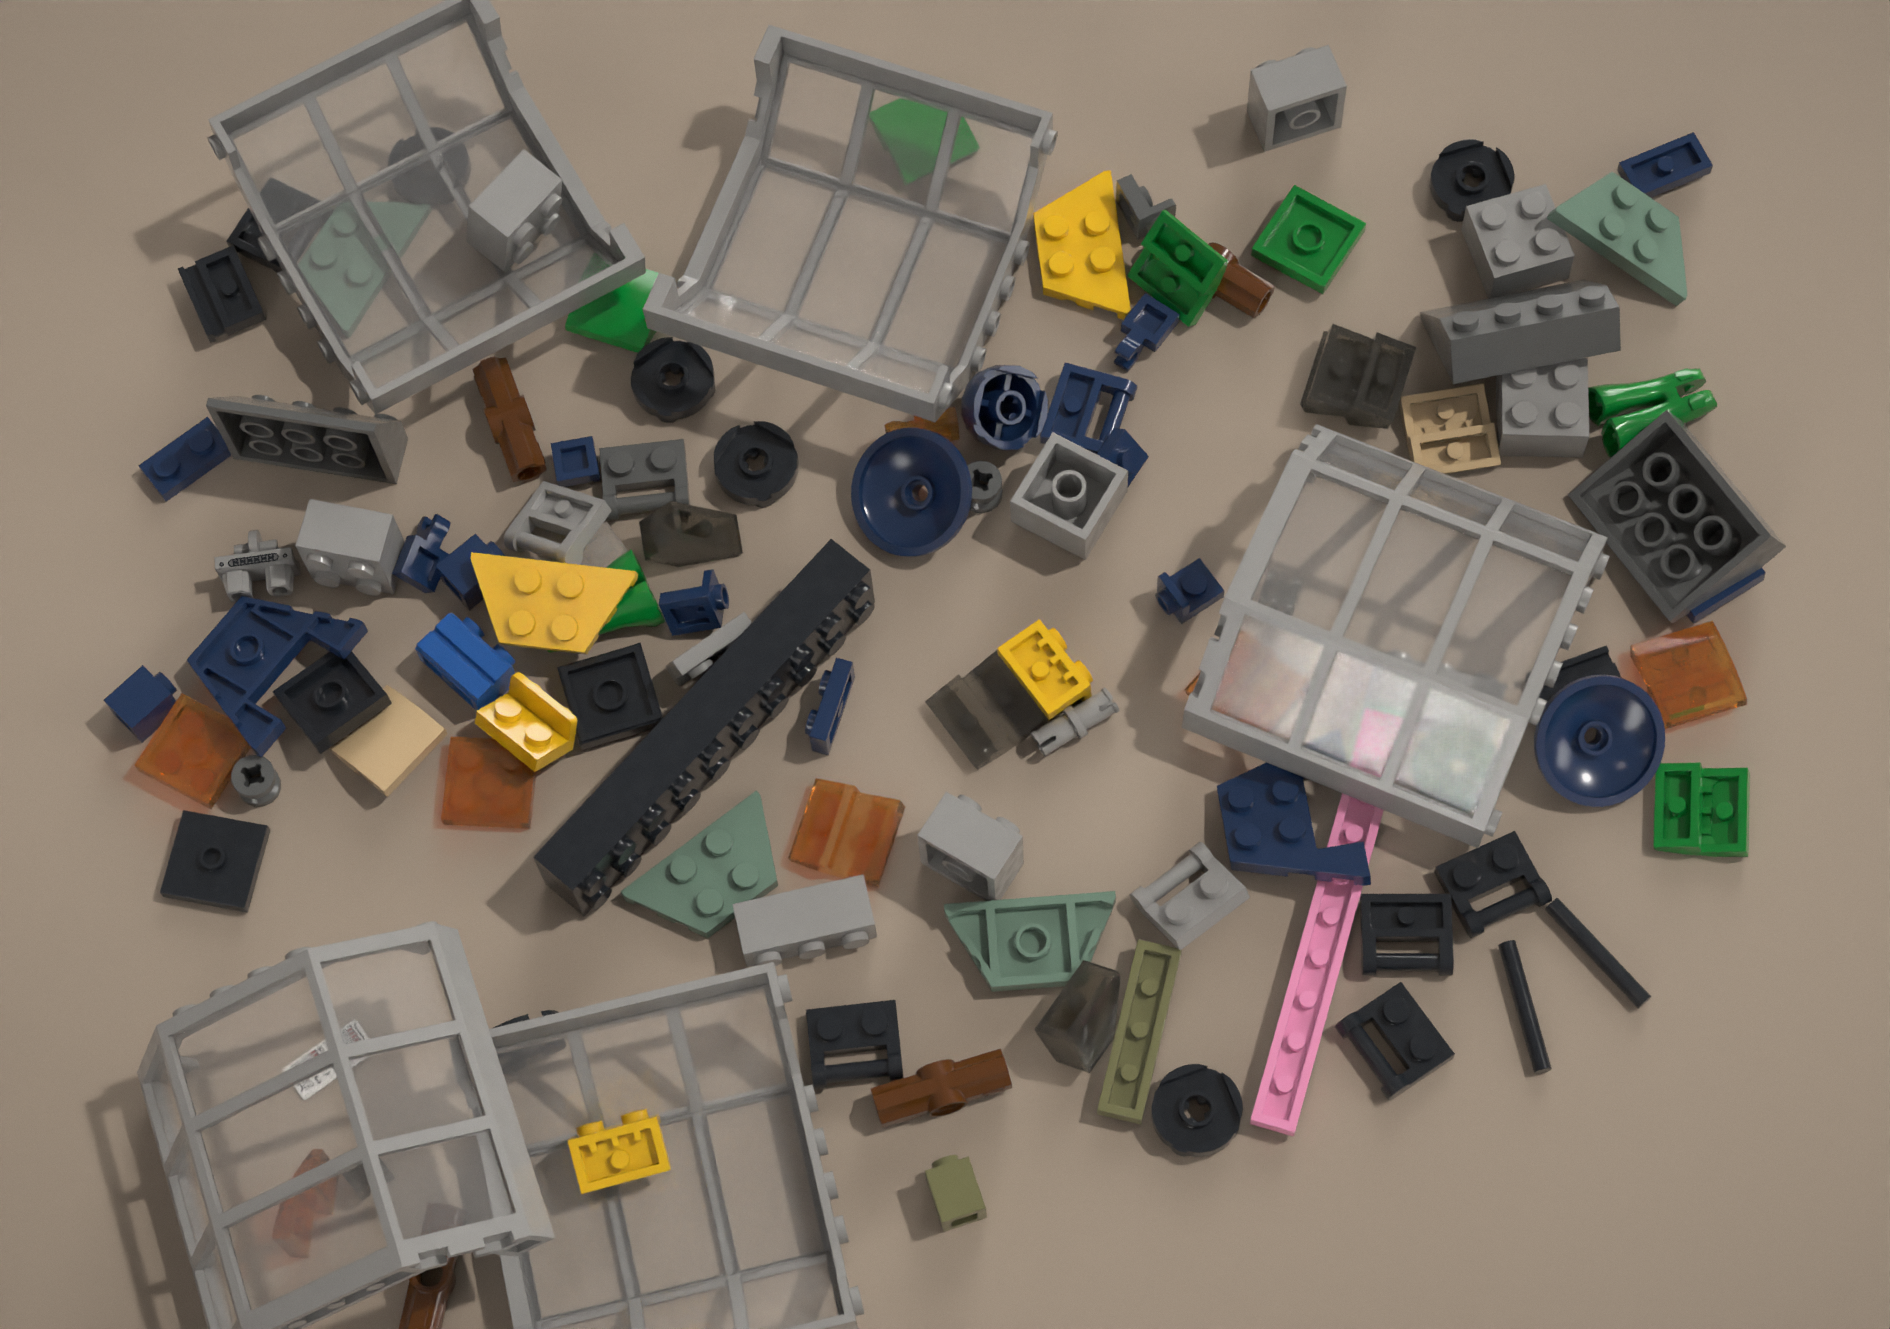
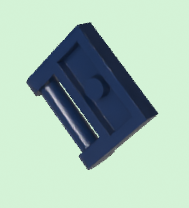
[1040,362,1138,455]

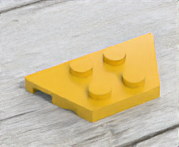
[1033,170,1131,320]
[470,552,638,655]

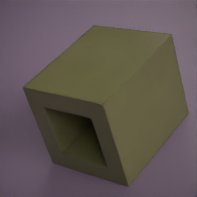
[925,1155,987,1232]

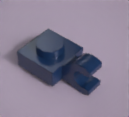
[1114,293,1180,372]
[392,514,451,593]

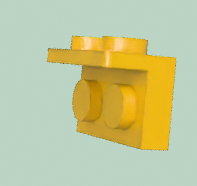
[997,619,1093,720]
[475,672,578,772]
[567,1108,672,1194]

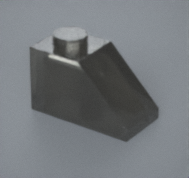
[639,501,743,567]
[1034,960,1121,1073]

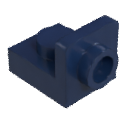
[1155,558,1224,624]
[659,569,729,636]

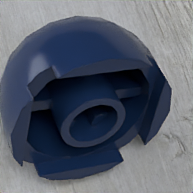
[961,365,1048,450]

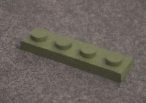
[1097,939,1182,1125]

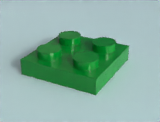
[1251,185,1366,294]

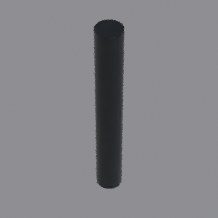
[1545,898,1652,1009]
[1498,940,1552,1074]

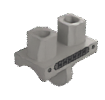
[214,530,301,602]

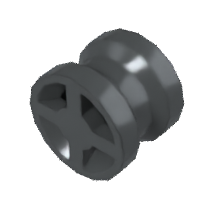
[967,461,1003,513]
[231,755,281,807]

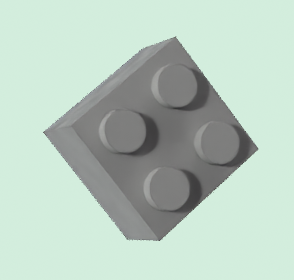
[1247,45,1347,152]
[466,149,563,272]
[1461,184,1575,298]
[1496,358,1589,458]
[1010,432,1128,560]
[295,499,405,596]
[917,792,1024,901]

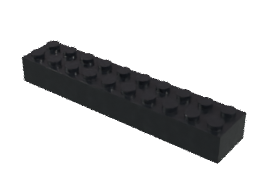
[533,539,875,916]

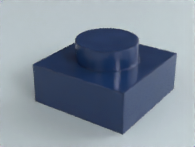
[1097,428,1149,488]
[551,436,601,487]

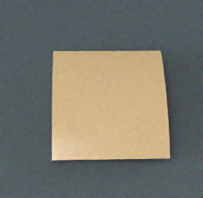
[1398,383,1501,474]
[328,685,448,797]

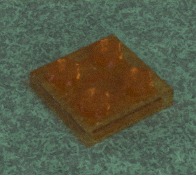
[134,693,251,810]
[441,737,537,829]

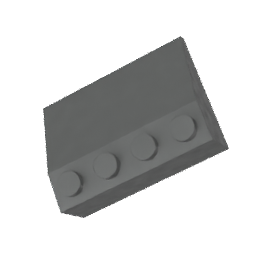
[1420,280,1621,384]
[206,395,408,484]
[1568,410,1786,623]

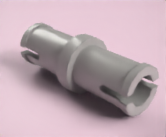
[1030,687,1120,757]

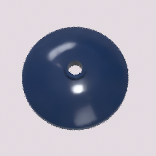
[851,428,972,557]
[1534,675,1665,807]

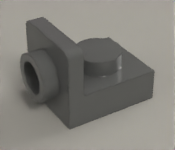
[1115,174,1176,240]

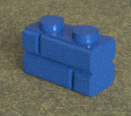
[415,613,515,711]

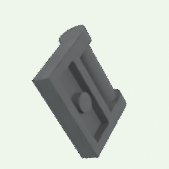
[599,439,691,521]

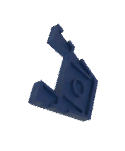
[187,596,368,758]
[1217,729,1371,886]

